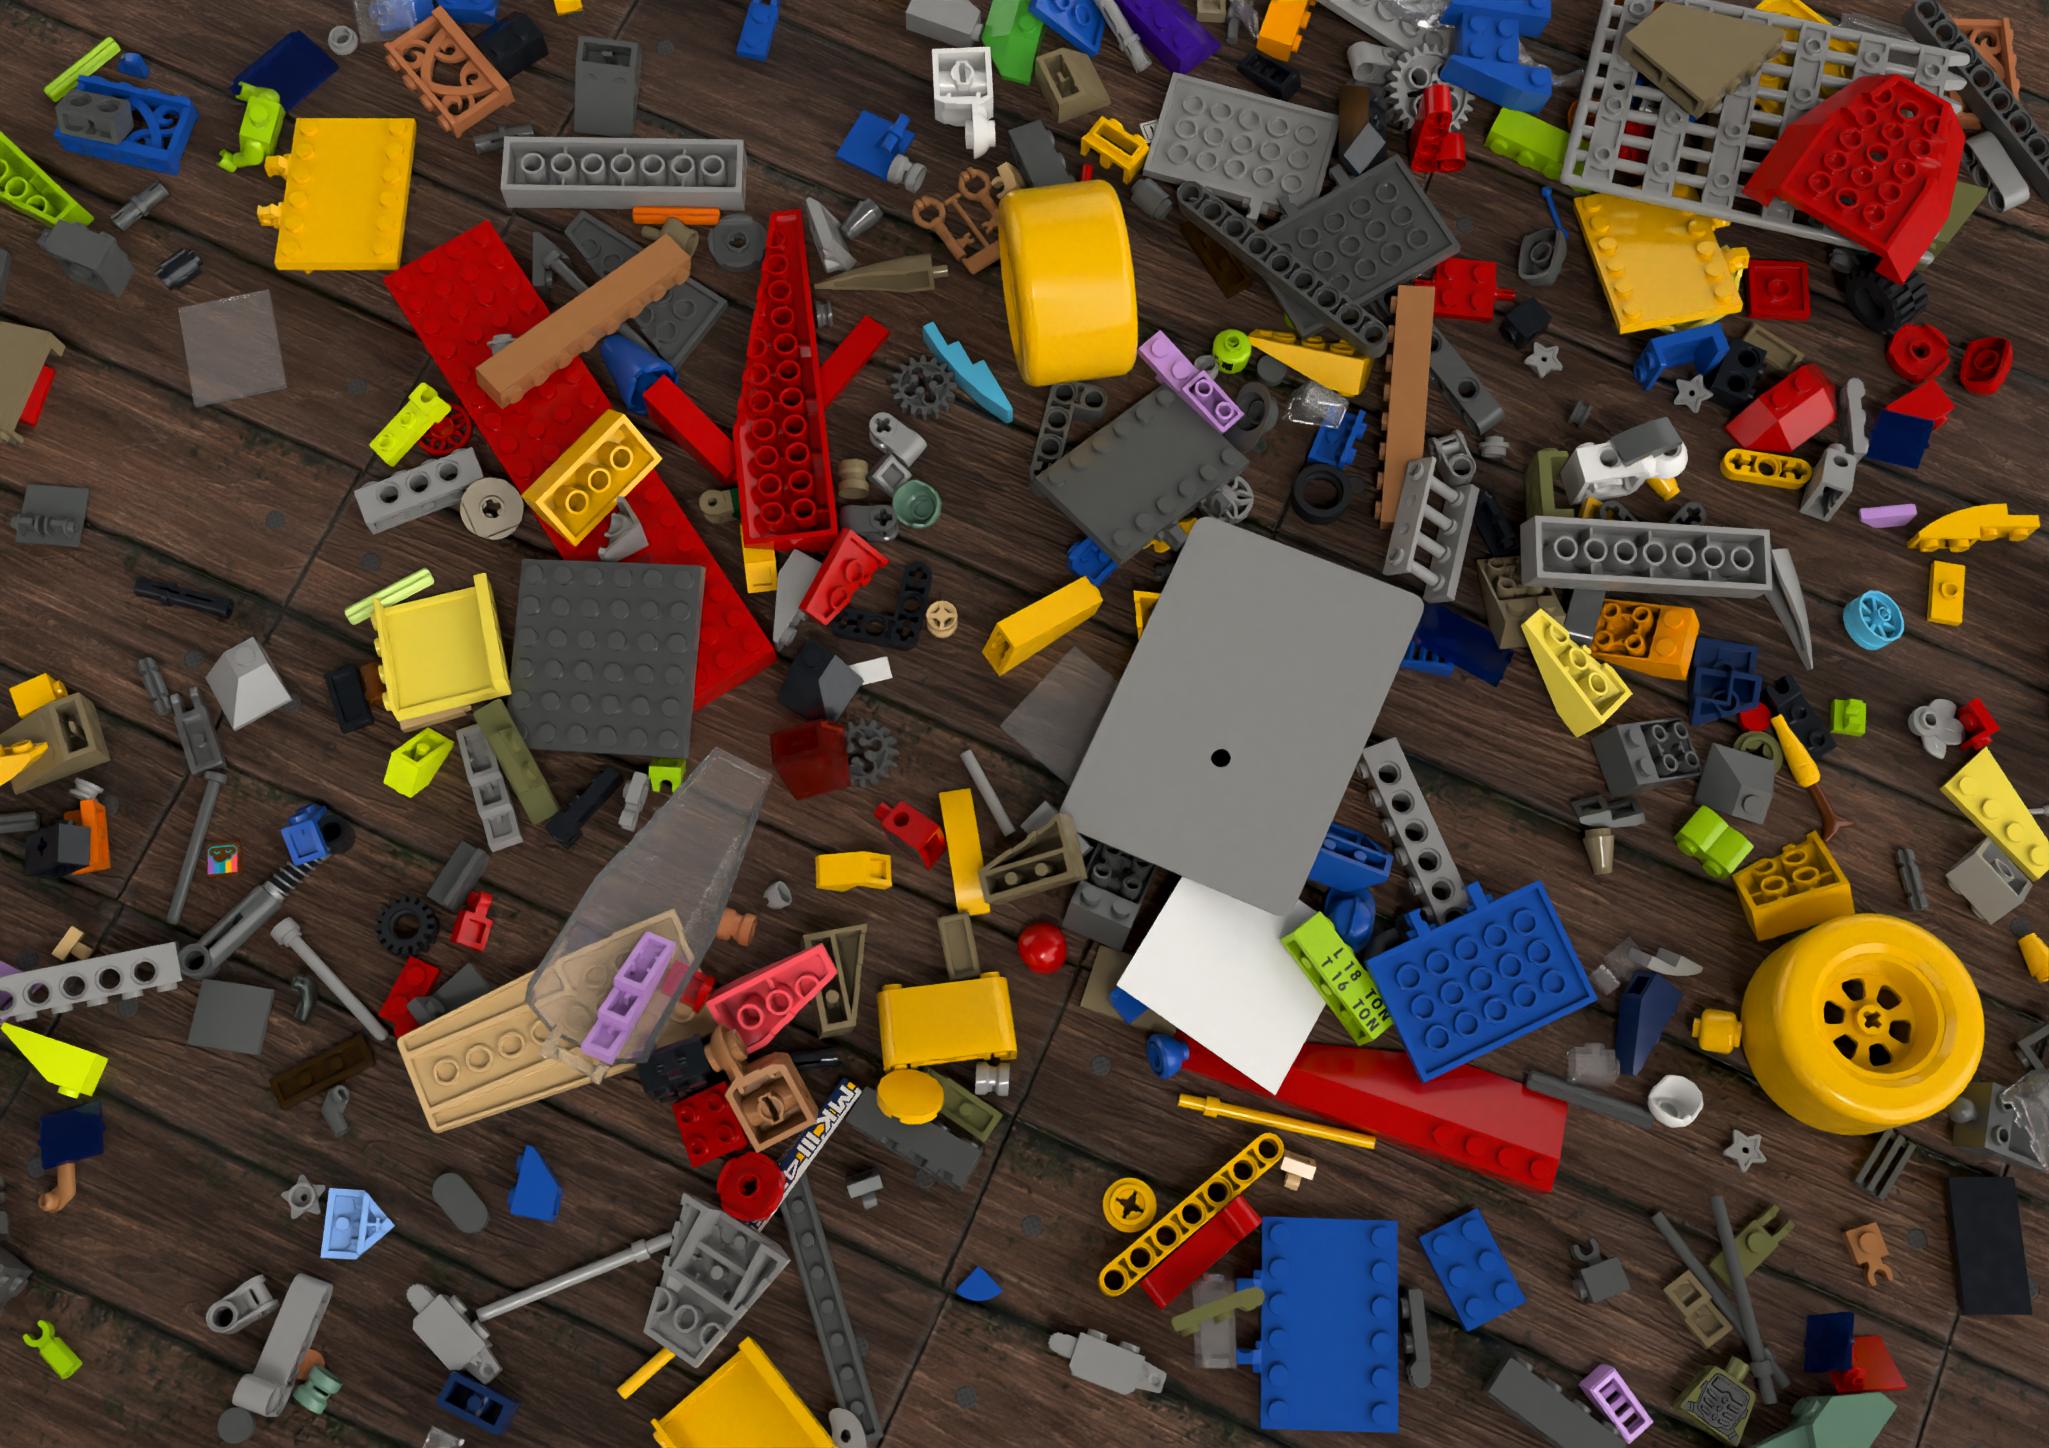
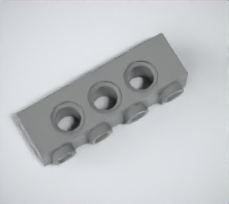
[354,447,485,535]

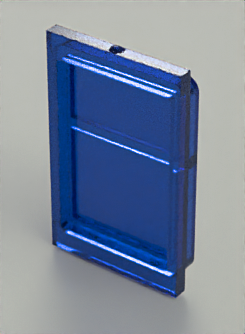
[229,30,339,114]
[1411,604,1514,687]

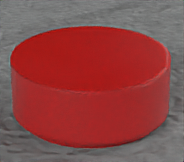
[1737,702,1772,732]

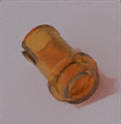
[360,663,387,705]

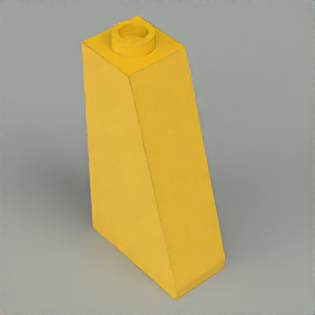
[982,576,1103,677]

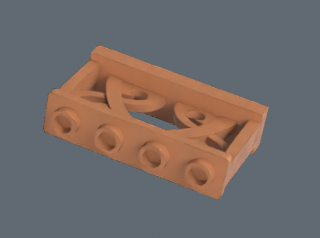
[383,5,515,139]
[1936,15,2022,129]

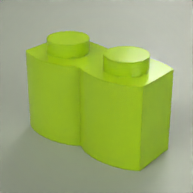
[1673,805,1754,880]

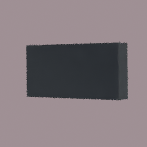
[323,664,375,734]

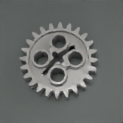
[1384,43,1475,133]

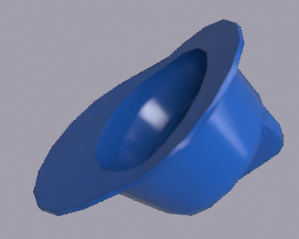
[1323,887,1376,953]

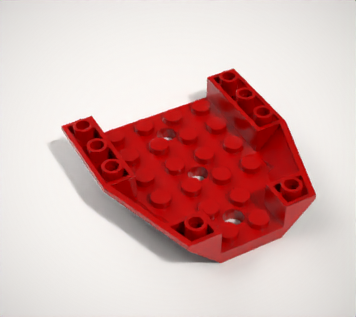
[1741,74,1966,286]

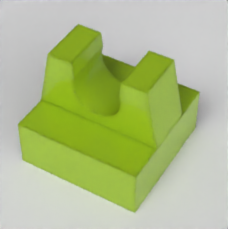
[1829,699,1866,737]
[649,757,686,793]

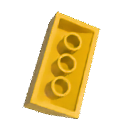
[521,409,662,547]

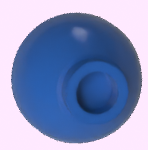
[1147,1033,1189,1080]

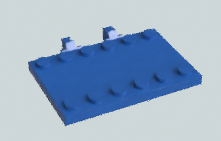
[1363,880,1598,1083]
[1234,1217,1398,1433]

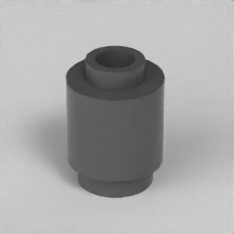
[1130,178,1174,221]

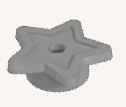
[1524,342,1563,378]
[1674,374,1713,413]
[1723,1129,1766,1173]
[281,1175,326,1219]

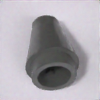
[839,197,883,241]

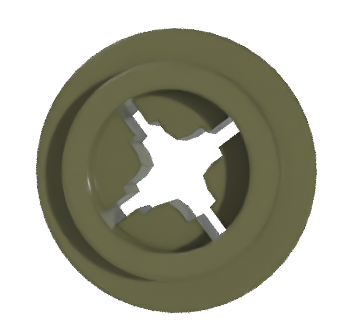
[1733,731,1783,775]

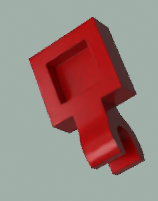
[450,891,494,952]

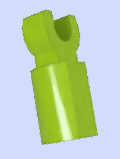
[23,1320,83,1379]

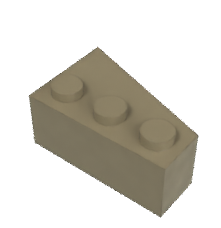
[978,813,1088,905]

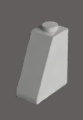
[906,0,984,48]

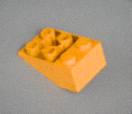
[1589,599,1700,681]

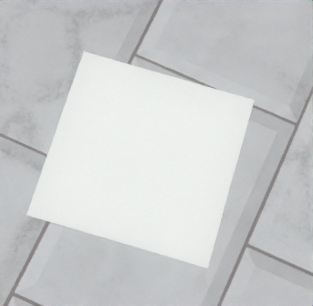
[1116,876,1326,1095]

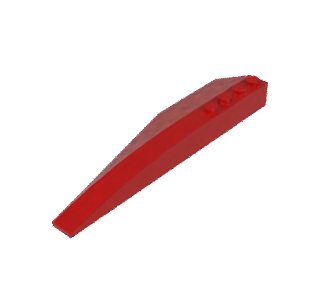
[733,209,839,553]
[1174,1031,1568,1195]

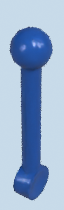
[1541,186,1569,239]

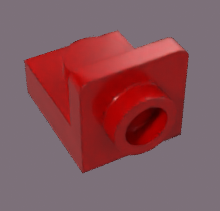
[1956,697,2000,751]

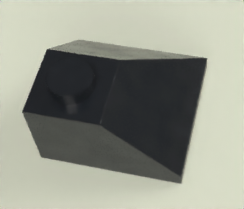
[777,639,864,733]

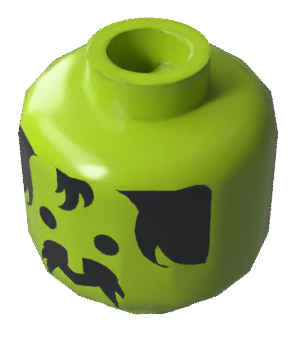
[1211,329,1251,374]

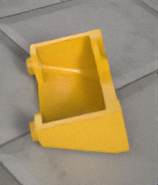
[876,972,1017,1075]

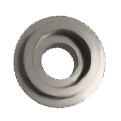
[328,26,358,55]
[1478,436,1510,458]

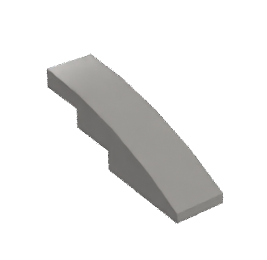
[456,723,524,852]

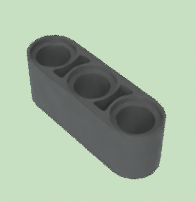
[1563,589,1606,648]

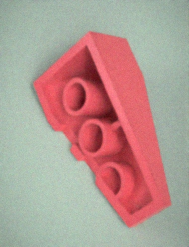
[705,943,838,1054]

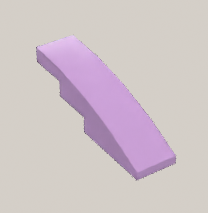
[581,931,676,1065]

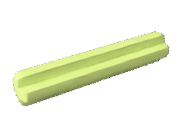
[344,568,434,625]

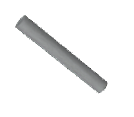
[960,750,1016,838]

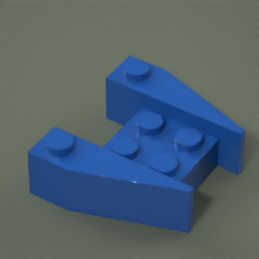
[1439,0,1552,114]

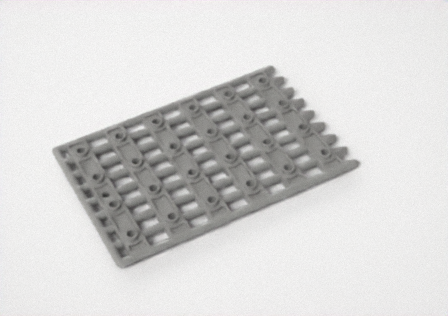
[1560,0,1970,265]

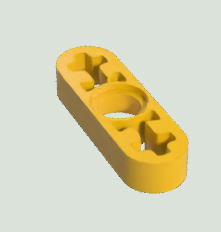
[1720,449,1812,490]

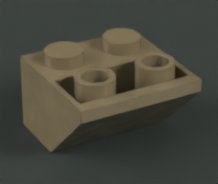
[1035,47,1111,124]

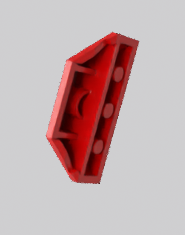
[1724,363,1837,453]

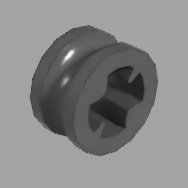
[816,300,834,329]
[1567,398,1593,429]

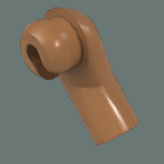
[38,1163,76,1213]

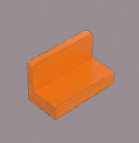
[64,799,111,875]

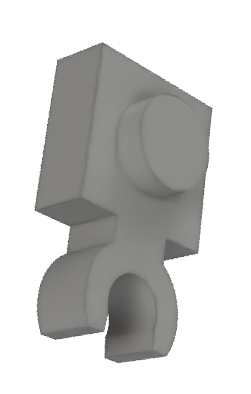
[618,771,651,832]

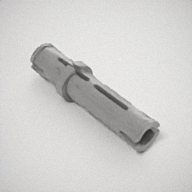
[1093,0,1152,73]

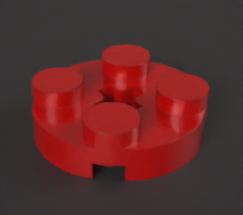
[1885,323,1950,385]
[717,1152,786,1222]

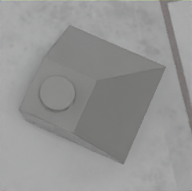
[205,637,292,731]

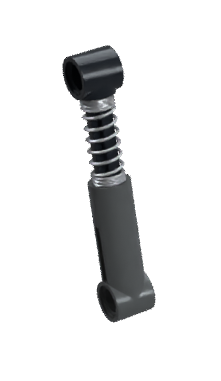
[178,815,356,982]

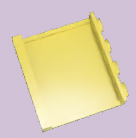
[370,572,512,721]

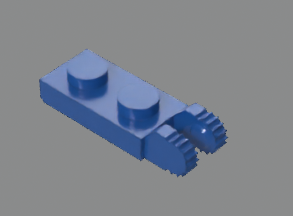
[736,0,781,62]

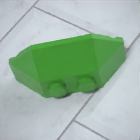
[981,0,1047,86]

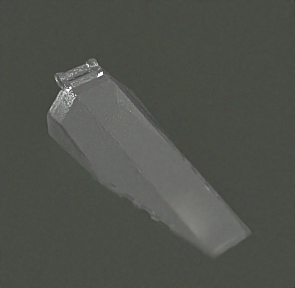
[525,747,773,1086]

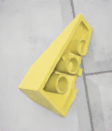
[1521,608,1633,738]

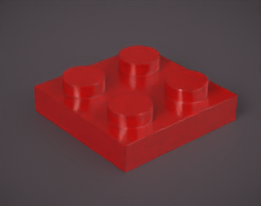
[1745,259,1811,321]

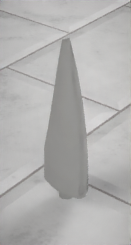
[1765,544,1813,670]

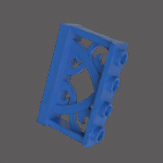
[53,75,200,176]

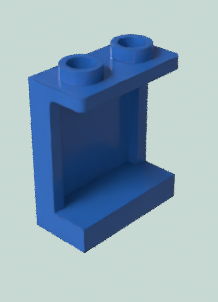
[1633,322,1730,391]

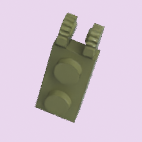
[921,1066,1003,1144]
[1706,1203,1795,1291]
[1167,1286,1266,1337]

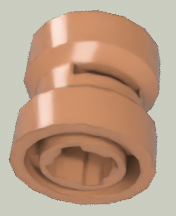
[716,907,758,947]

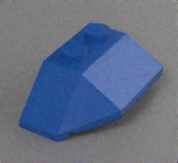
[1308,822,1394,892]

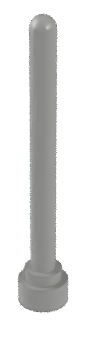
[270,917,388,1041]

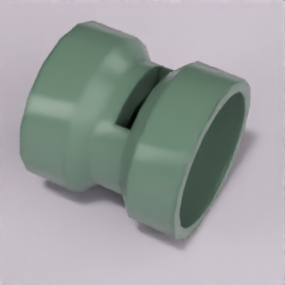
[292,1364,343,1414]

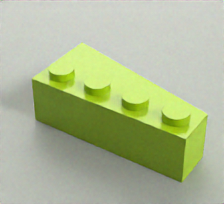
[0,131,95,229]

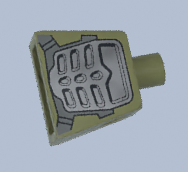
[1670,1356,1756,1447]

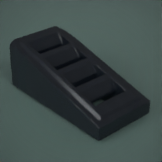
[1237,48,1301,102]

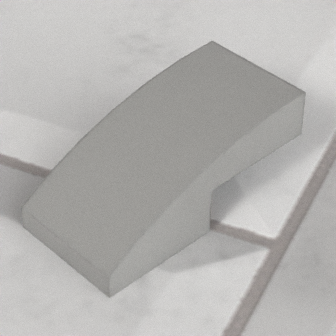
[1626,947,1704,976]

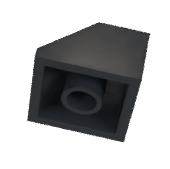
[470,11,549,81]

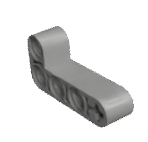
[232,1273,333,1417]

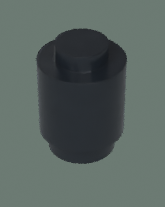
[154,248,203,291]

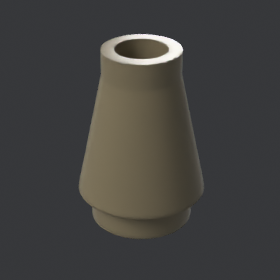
[1582,828,1615,875]

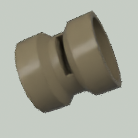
[838,459,869,499]

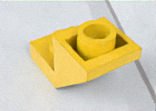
[740,523,778,593]
[815,851,892,892]

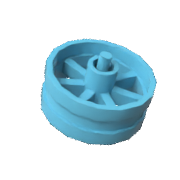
[1843,590,1904,650]

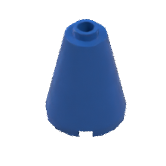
[600,334,679,415]

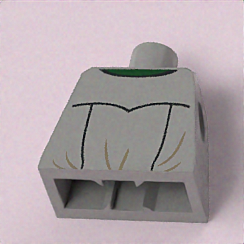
[1799,443,1857,522]

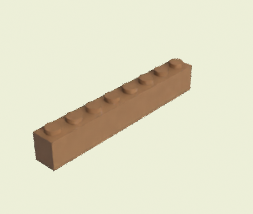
[475,233,691,409]
[1374,285,1435,530]

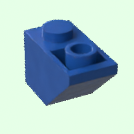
[507,1145,564,1223]

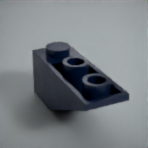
[1612,970,1683,1077]

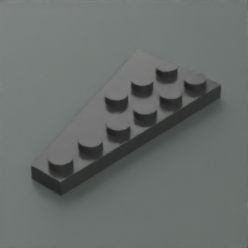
[564,210,728,372]

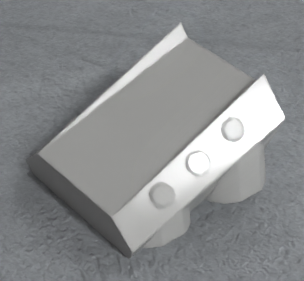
[806,197,857,273]

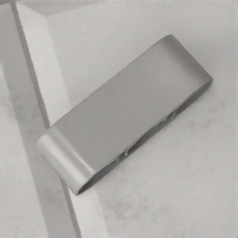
[1961,131,2030,213]

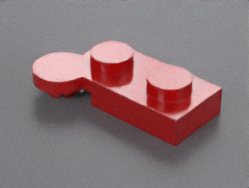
[378,956,442,1039]

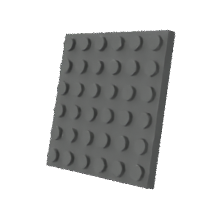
[507,559,706,759]

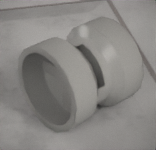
[887,153,927,193]
[975,1061,1010,1096]

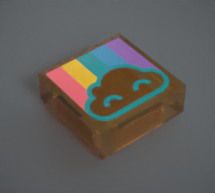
[206,842,243,879]

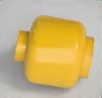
[1692,1009,1742,1054]

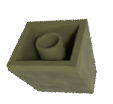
[1915,181,1988,272]

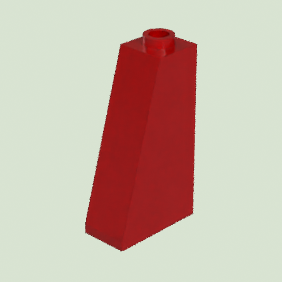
[642,374,738,489]

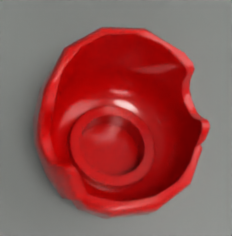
[1017,921,1068,975]

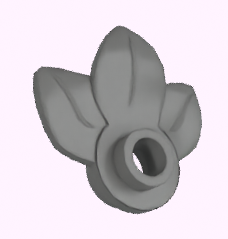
[1908,699,1967,759]

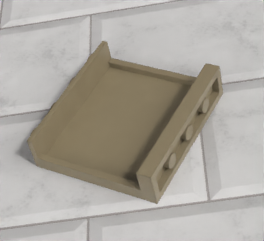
[0,321,66,444]

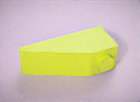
[1,1022,109,1099]

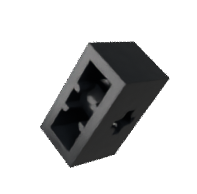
[25,820,91,879]

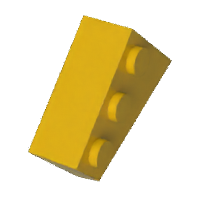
[1732,830,1855,942]

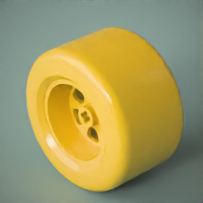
[998,179,1138,387]
[1740,913,1985,1135]

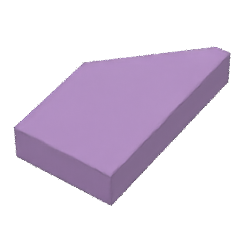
[1858,504,1917,528]

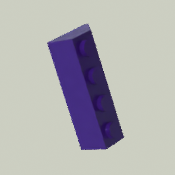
[1114,0,1221,75]

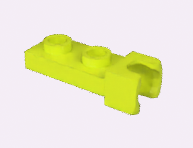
[369,383,452,467]

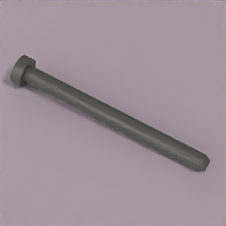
[542,249,658,357]
[166,771,228,925]

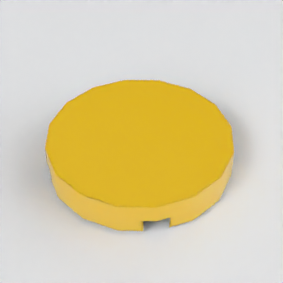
[876,1069,944,1124]

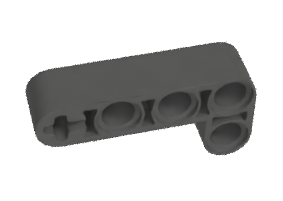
[1029,382,1108,498]

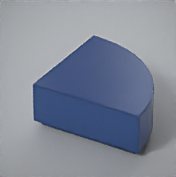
[117,53,150,79]
[955,1266,1003,1301]

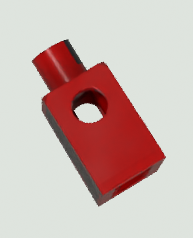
[874,801,948,871]

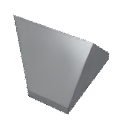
[598,496,649,562]

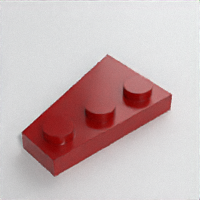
[798,528,890,626]

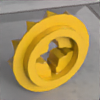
[1102,1178,1157,1233]

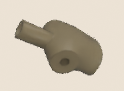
[641,218,699,258]

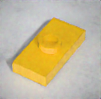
[1927,561,1965,626]

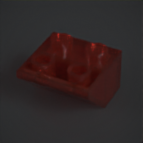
[769,719,851,801]

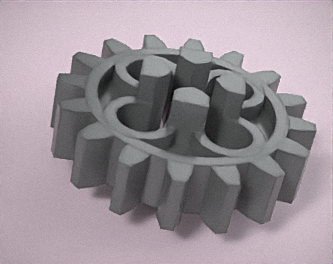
[891,355,957,421]
[829,718,900,789]

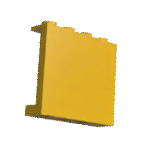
[651,1336,839,1448]

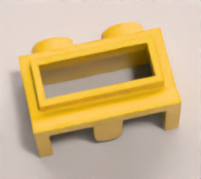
[1080,116,1149,185]

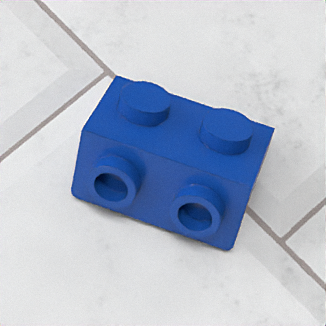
[1307,405,1368,472]
[1067,537,1119,588]

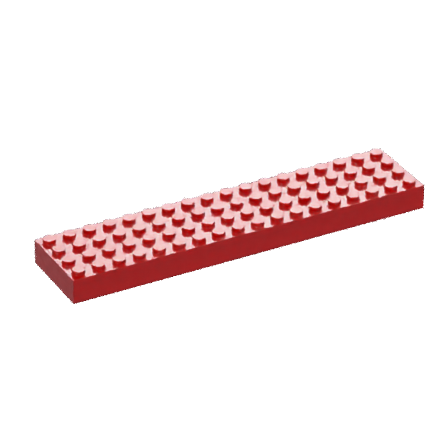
[382,220,778,713]

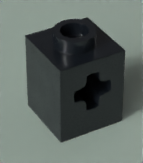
[1499,297,1552,351]

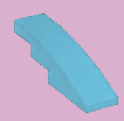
[923,322,1013,424]

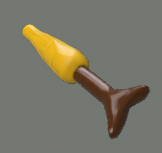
[1770,714,1856,844]

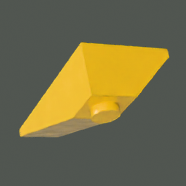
[1248,329,1375,397]

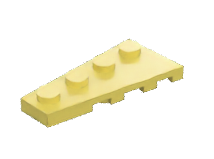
[1939,746,2049,882]

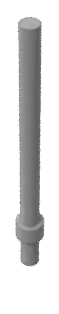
[476,1231,674,1322]

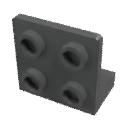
[406,963,493,1026]

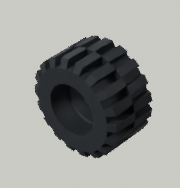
[1843,254,1928,335]

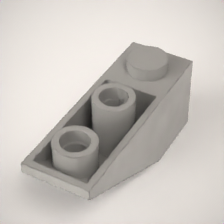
[773,548,822,653]

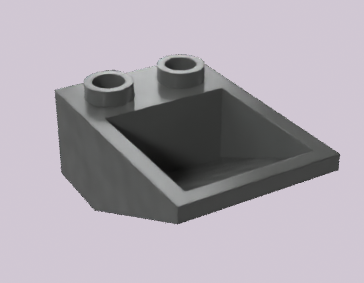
[1946,1082,2049,1175]

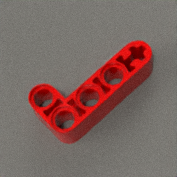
[1409,84,1466,172]
[1138,1194,1263,1310]

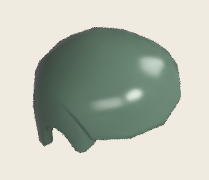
[891,480,942,529]

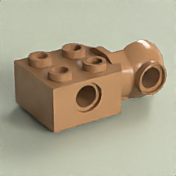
[704,1022,819,1153]

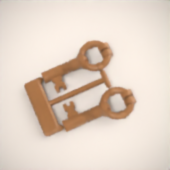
[912,167,1000,275]

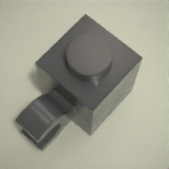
[1570,1238,1631,1304]

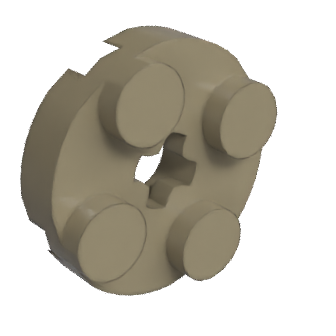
[460,477,524,540]

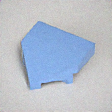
[320,1188,395,1260]

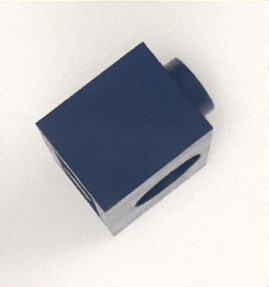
[435,1371,522,1436]

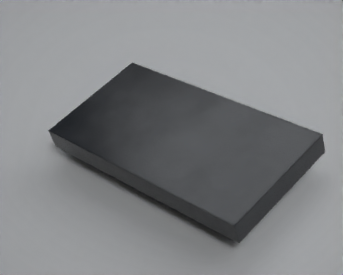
[1944,1177,2033,1316]

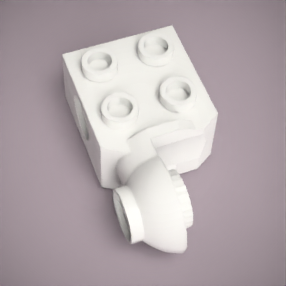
[932,47,996,159]
[1560,440,1688,506]

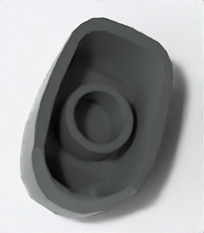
[1519,228,1567,288]

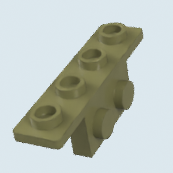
[473,699,561,825]

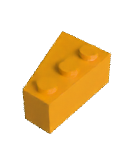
[1256,0,1317,62]

